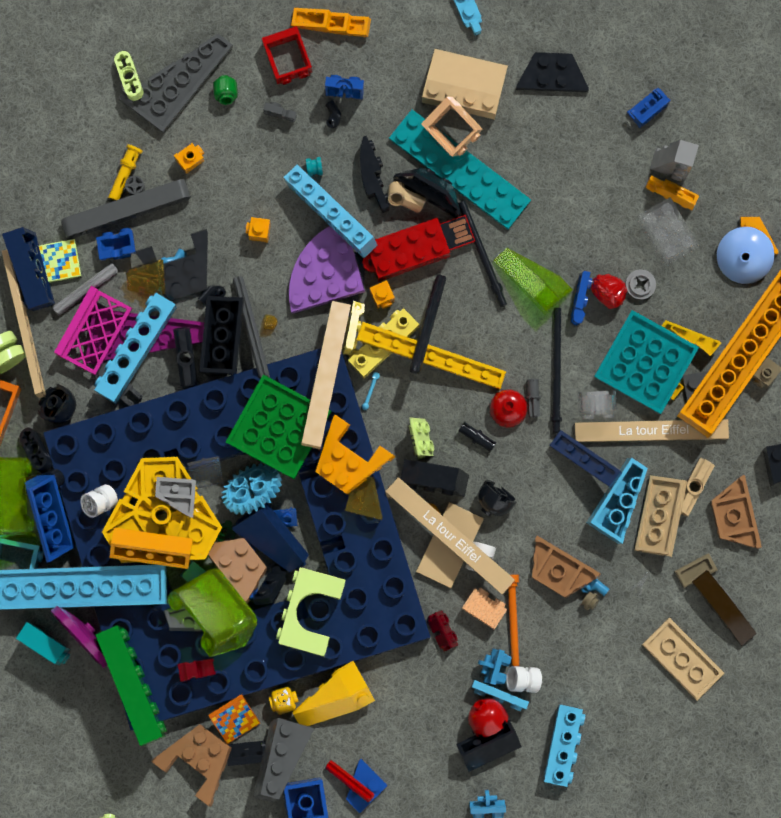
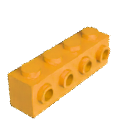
[110,528,193,569]

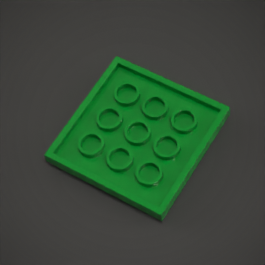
[226,374,331,479]

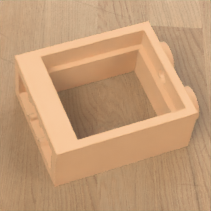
[421,97,483,157]

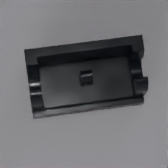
[227,740,266,766]

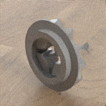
[625,269,656,300]

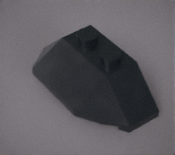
[393,168,460,218]

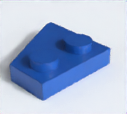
[346,759,388,813]

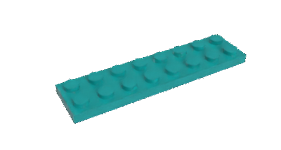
[389,109,531,230]

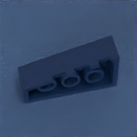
[2,227,55,311]

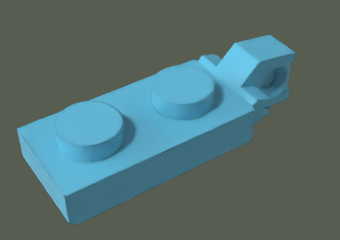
[453,0,482,36]

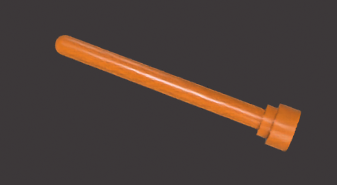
[508,575,519,666]

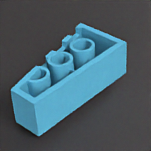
[586,458,648,544]

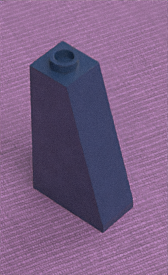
[232,502,309,573]

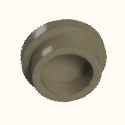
[582,592,599,610]

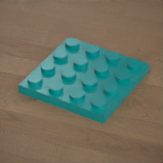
[594,310,699,414]

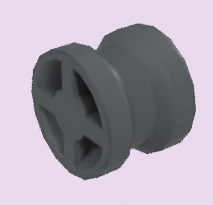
[125,176,145,196]

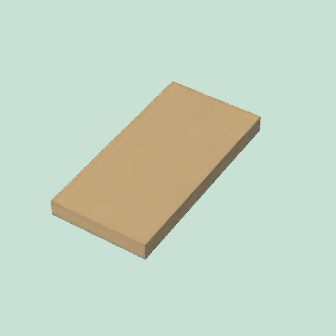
[635,475,687,557]
[416,502,484,588]
[642,617,724,701]

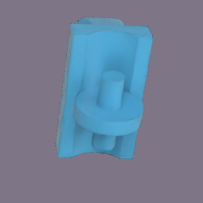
[478,648,512,685]
[469,790,506,818]

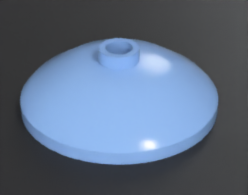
[717,227,774,284]

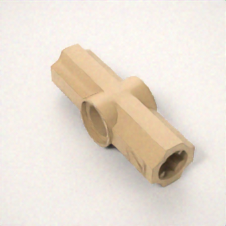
[681,458,715,517]

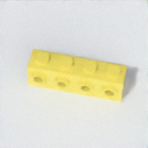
[348,308,419,379]

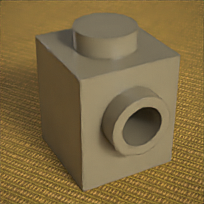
[752,357,781,389]

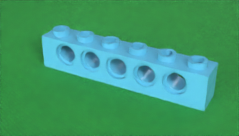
[284,165,377,258]
[94,293,177,404]

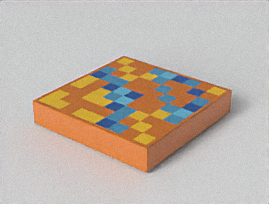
[208,694,260,744]

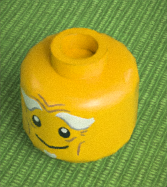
[269,687,299,715]

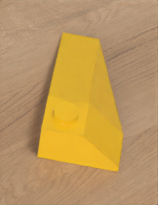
[292,661,375,726]

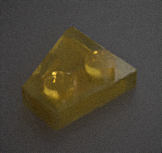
[126,259,165,296]

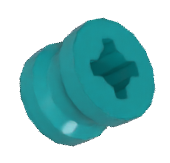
[306,157,323,177]

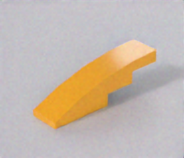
[291,8,371,37]

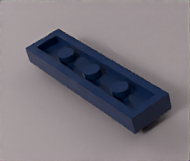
[550,430,622,488]

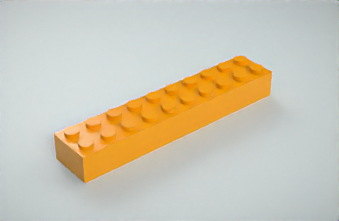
[677,269,781,438]

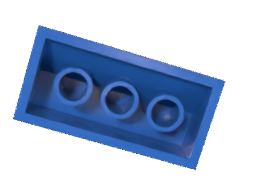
[25,475,74,562]

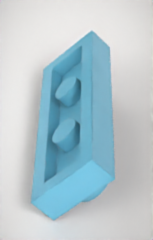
[471,680,529,712]

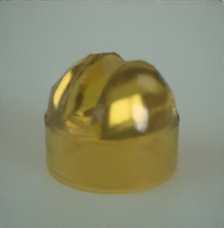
[263,314,278,330]

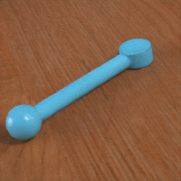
[361,372,380,410]

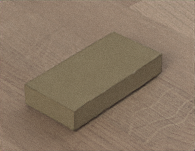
[674,553,718,588]

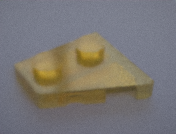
[345,476,382,520]

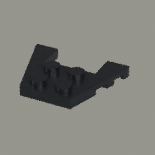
[135,229,208,301]

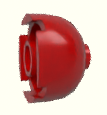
[489,389,528,428]
[468,699,508,737]

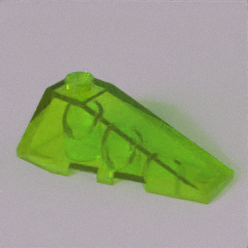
[493,248,573,315]

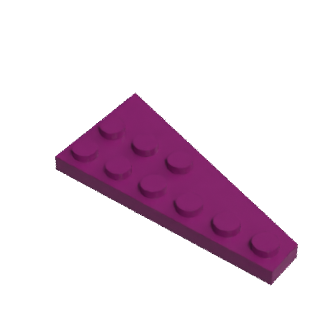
[85,308,204,365]

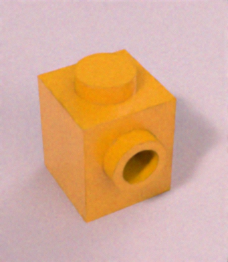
[246,217,271,243]
[369,280,395,309]

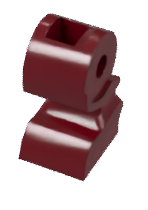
[178,659,216,682]

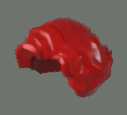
[591,274,627,309]

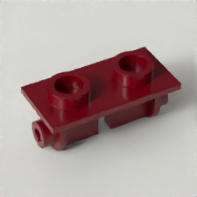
[427,610,458,652]

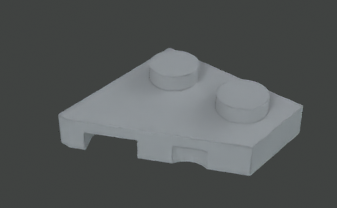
[155,477,196,518]

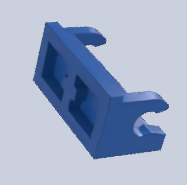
[627,88,671,128]

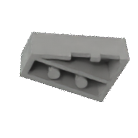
[650,140,699,181]

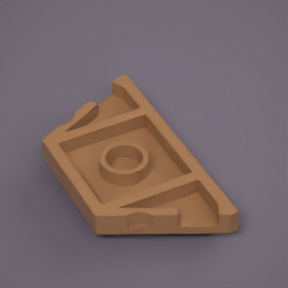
[710,475,762,549]
[532,536,601,598]
[207,538,267,605]

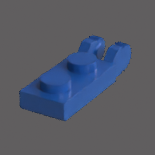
[570,271,592,326]

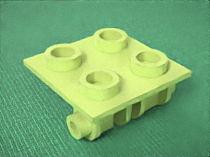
[409,417,434,459]

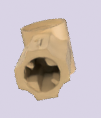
[388,181,426,213]

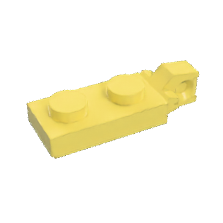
[342,301,364,355]

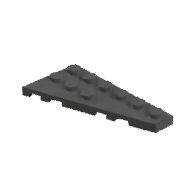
[118,34,233,133]

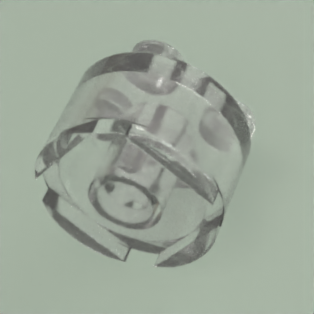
[578,391,617,419]

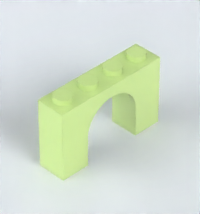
[276,567,346,657]

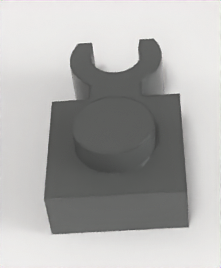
[263,102,297,122]

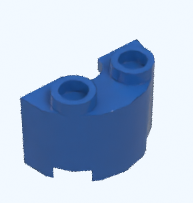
[96,228,136,260]

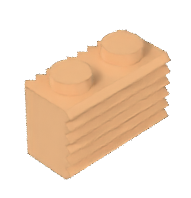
[462,588,507,630]

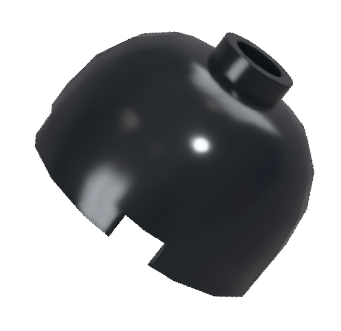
[38,384,77,424]
[478,480,517,516]

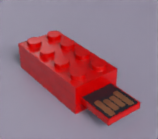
[363,215,475,282]

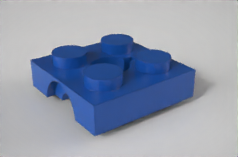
[325,75,364,99]

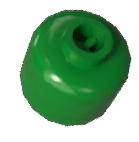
[213,75,238,105]

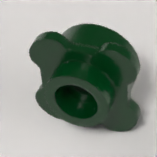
[217,520,236,542]

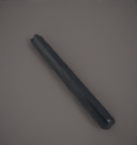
[410,274,446,375]

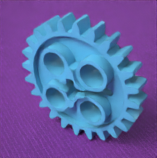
[221,463,282,515]

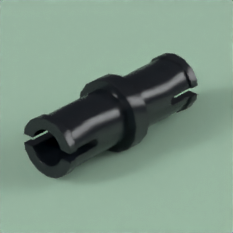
[458,421,497,452]

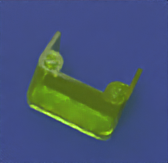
[0,457,36,539]

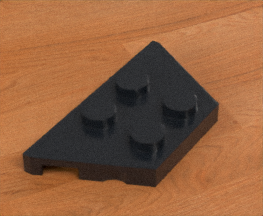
[516,52,589,92]

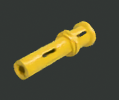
[108,144,143,201]

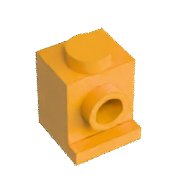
[174,143,205,174]

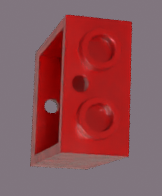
[262,26,312,85]

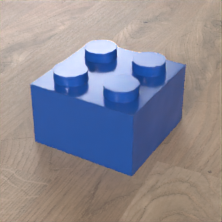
[283,777,328,818]

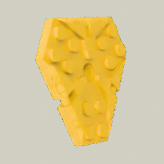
[102,457,222,563]

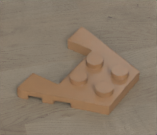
[151,724,231,807]

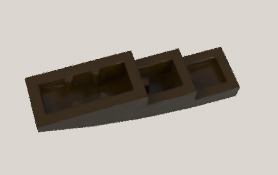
[692,570,757,646]

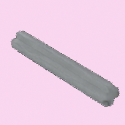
[52,263,118,316]

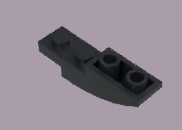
[360,136,390,213]

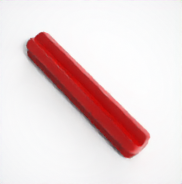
[325,760,374,802]

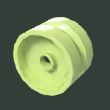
[0,331,26,375]

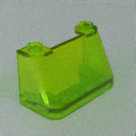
[167,568,257,657]

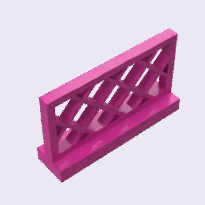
[54,286,132,375]

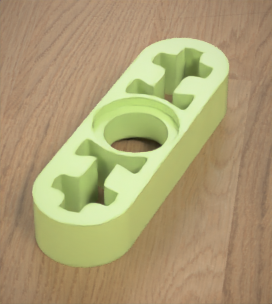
[114,51,144,101]

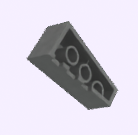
[253,718,315,802]

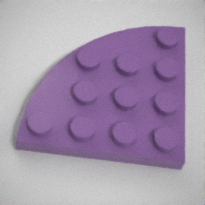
[289,226,365,314]

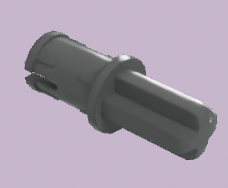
[526,379,541,418]

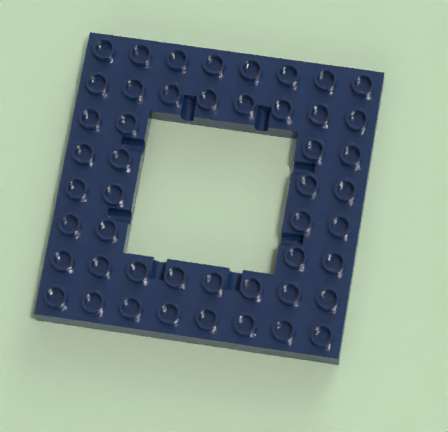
[43,348,431,731]

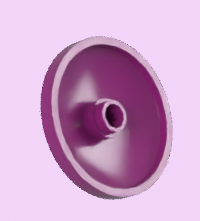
[51,606,107,669]

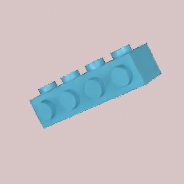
[543,705,585,787]

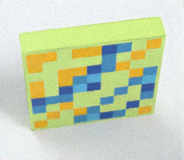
[39,239,82,283]

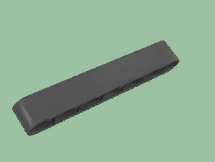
[61,179,191,239]

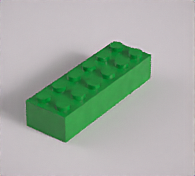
[95,625,167,746]

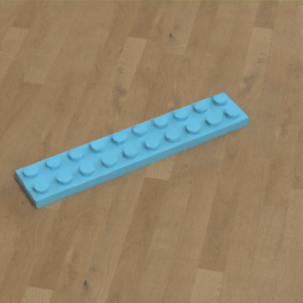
[0,565,167,610]

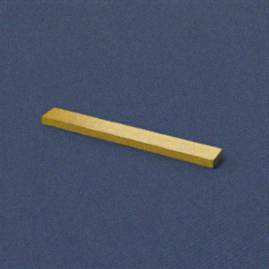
[356,322,506,390]

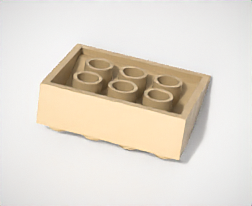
[422,49,508,120]

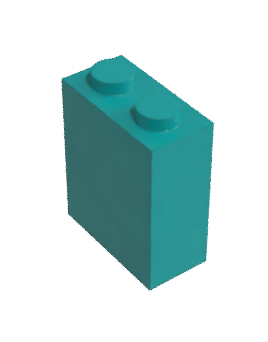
[16,622,71,666]

